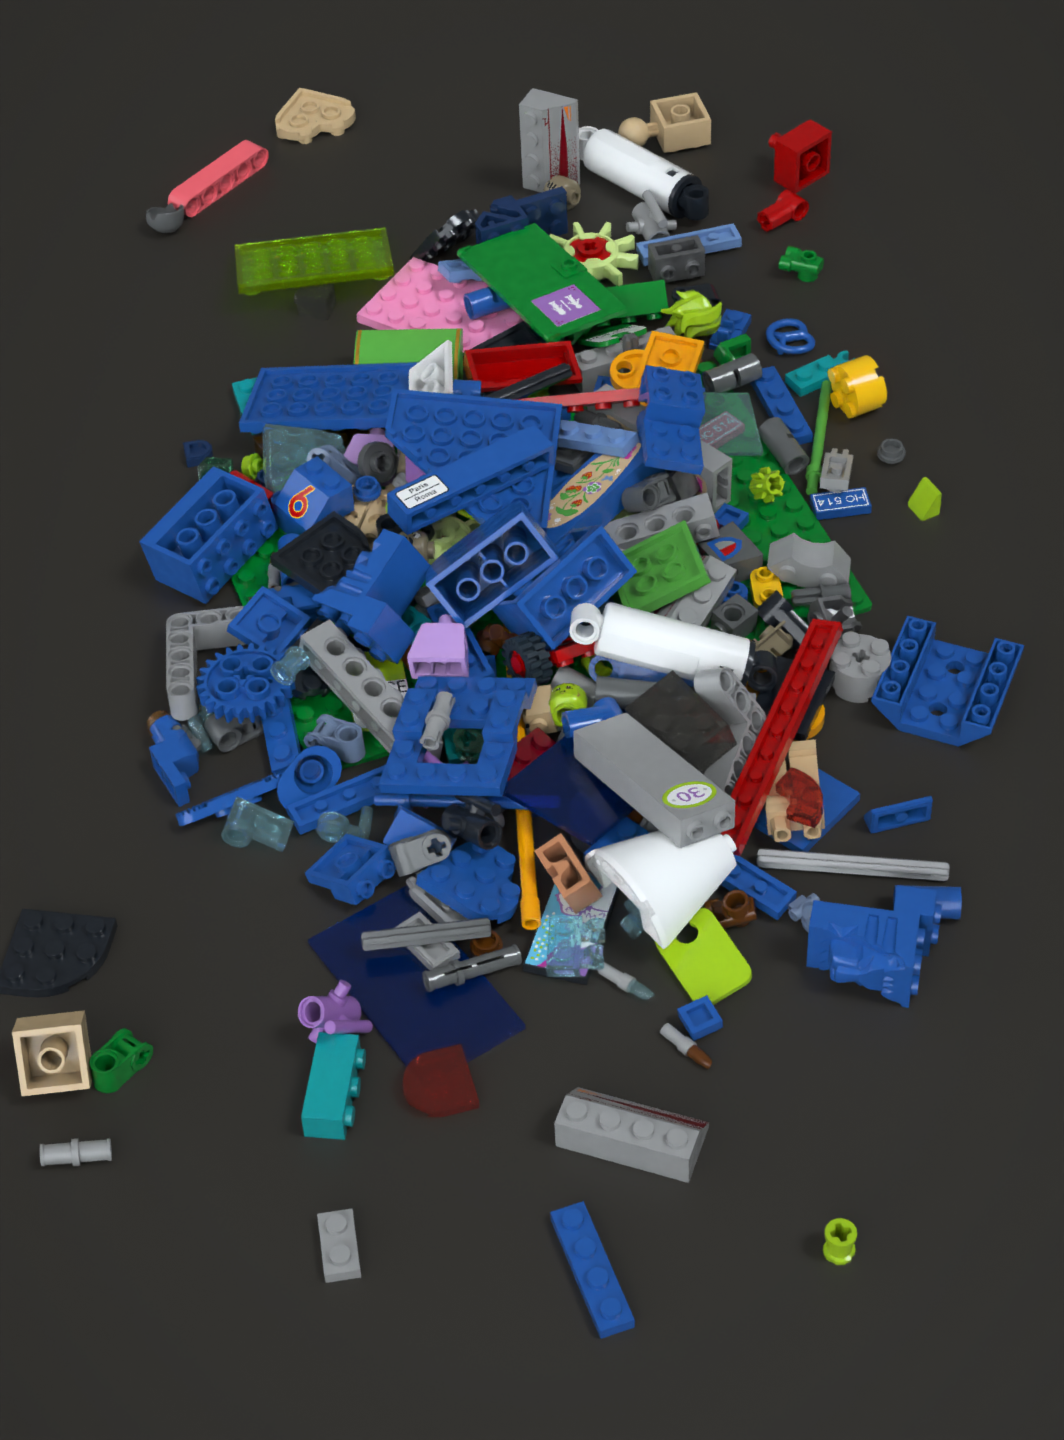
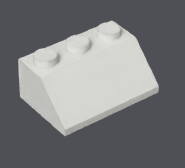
[409,340,453,394]

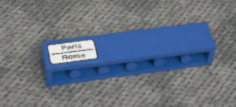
[387,424,554,535]

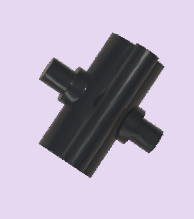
[441,795,502,850]

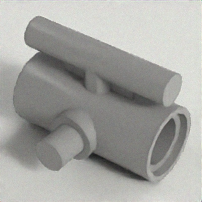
[626,190,677,241]

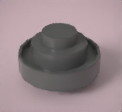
[357,441,398,483]

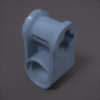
[307,444,362,485]
[304,714,366,763]

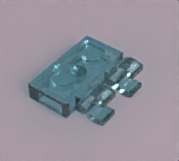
[546,916,606,977]

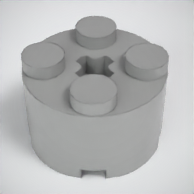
[829,631,891,703]

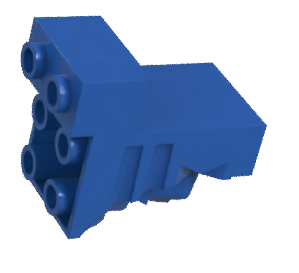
[312,529,431,664]
[806,885,942,1008]

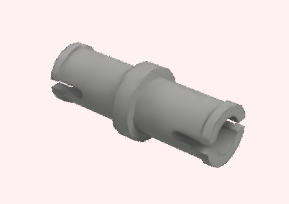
[420,691,456,750]
[40,1138,112,1167]

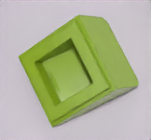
[908,477,942,521]

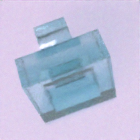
[620,899,644,940]

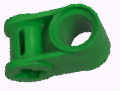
[89,1028,153,1093]

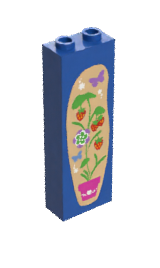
[547,437,666,544]

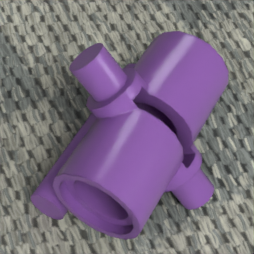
[298,980,373,1043]

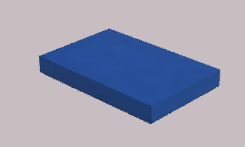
[754,769,860,852]

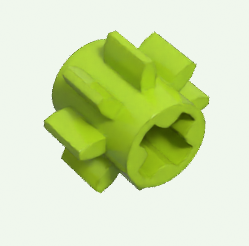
[749,467,785,503]

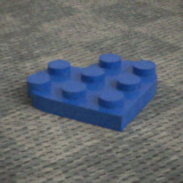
[416,842,520,924]

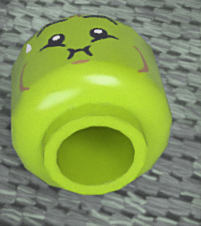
[548,683,588,728]

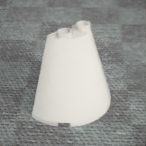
[585,830,737,949]

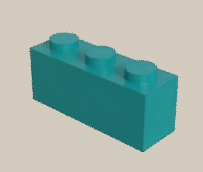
[301,1032,366,1140]

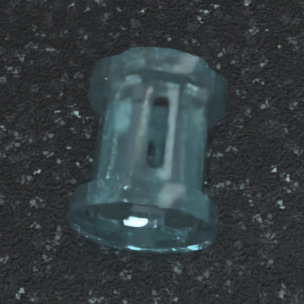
[270,646,310,686]

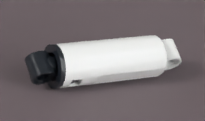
[579,126,709,220]
[569,602,778,692]

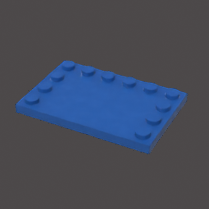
[239,362,419,434]

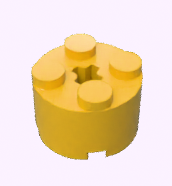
[827,355,887,418]

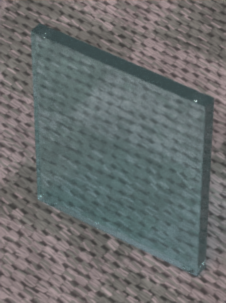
[699,392,764,456]

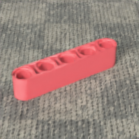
[168,140,269,217]

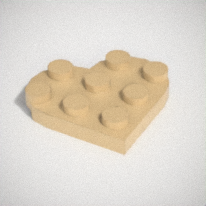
[275,88,356,144]

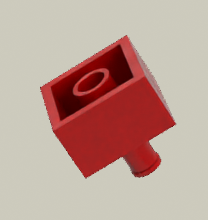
[768,119,832,194]

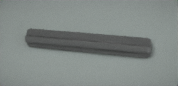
[361,918,491,951]

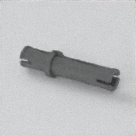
[422,944,522,992]

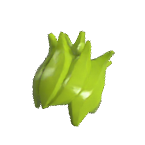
[661,290,722,338]

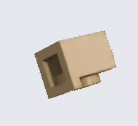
[522,684,558,734]

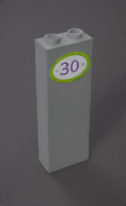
[574,712,735,848]

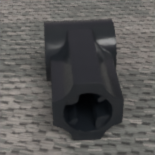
[757,590,809,650]

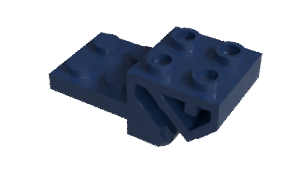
[475,186,568,245]

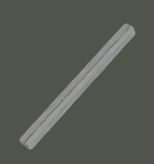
[757,848,950,881]

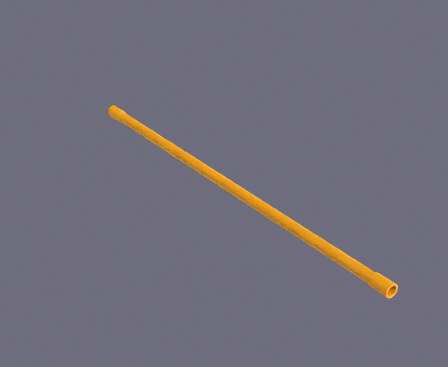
[503,624,541,930]

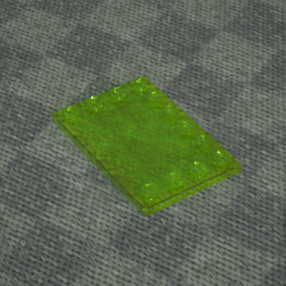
[235,227,395,295]

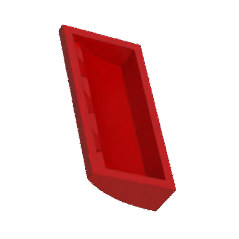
[463,341,583,392]

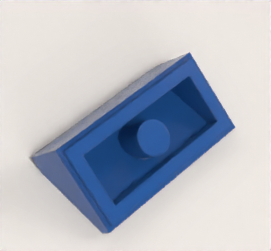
[864,796,933,833]

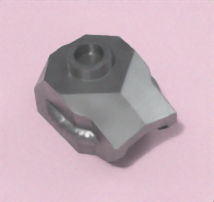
[807,595,862,638]

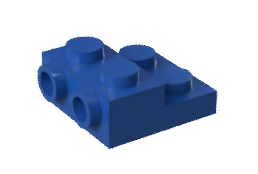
[227,586,311,654]
[305,834,396,905]

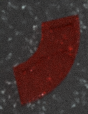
[775,767,824,828]

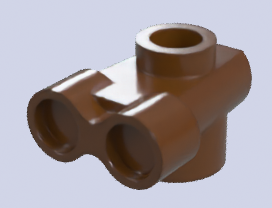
[476,623,517,659]
[704,890,758,930]

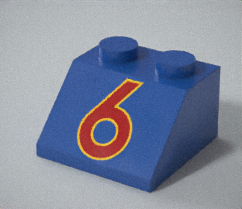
[274,456,355,532]

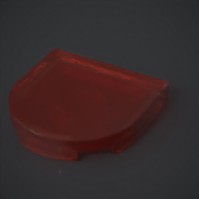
[403,1044,479,1117]

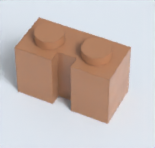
[534,833,603,914]

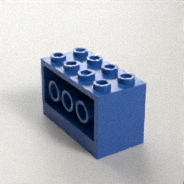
[139,466,278,604]
[492,525,637,651]

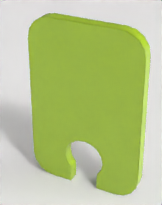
[655,908,752,1005]

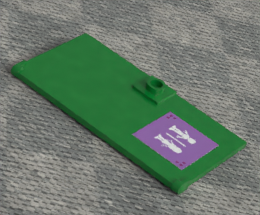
[457,223,628,343]

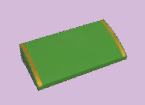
[354,328,463,381]

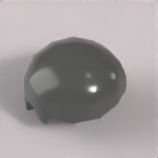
[145,203,184,233]

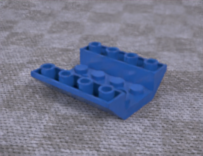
[871,615,1025,747]

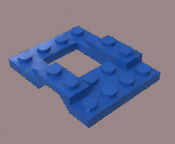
[379,676,537,797]

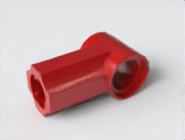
[757,189,809,232]

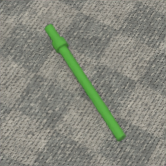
[805,380,832,496]

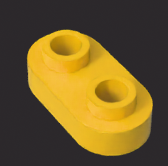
[750,566,783,608]

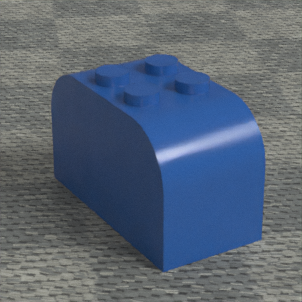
[426,501,559,628]

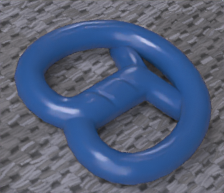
[766,318,816,355]

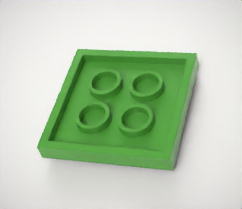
[617,520,711,613]

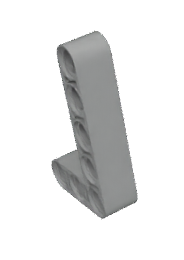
[166,606,245,721]
[694,667,766,796]

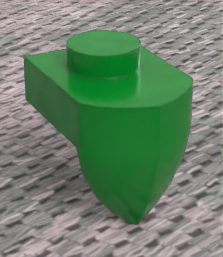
[713,333,751,365]

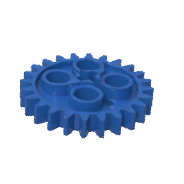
[196,643,296,724]

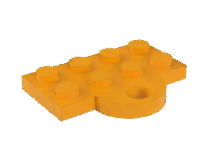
[610,331,705,407]

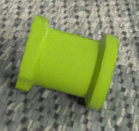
[823,1218,857,1265]

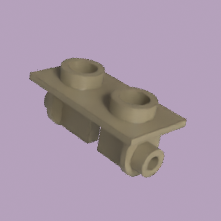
[753,620,793,671]

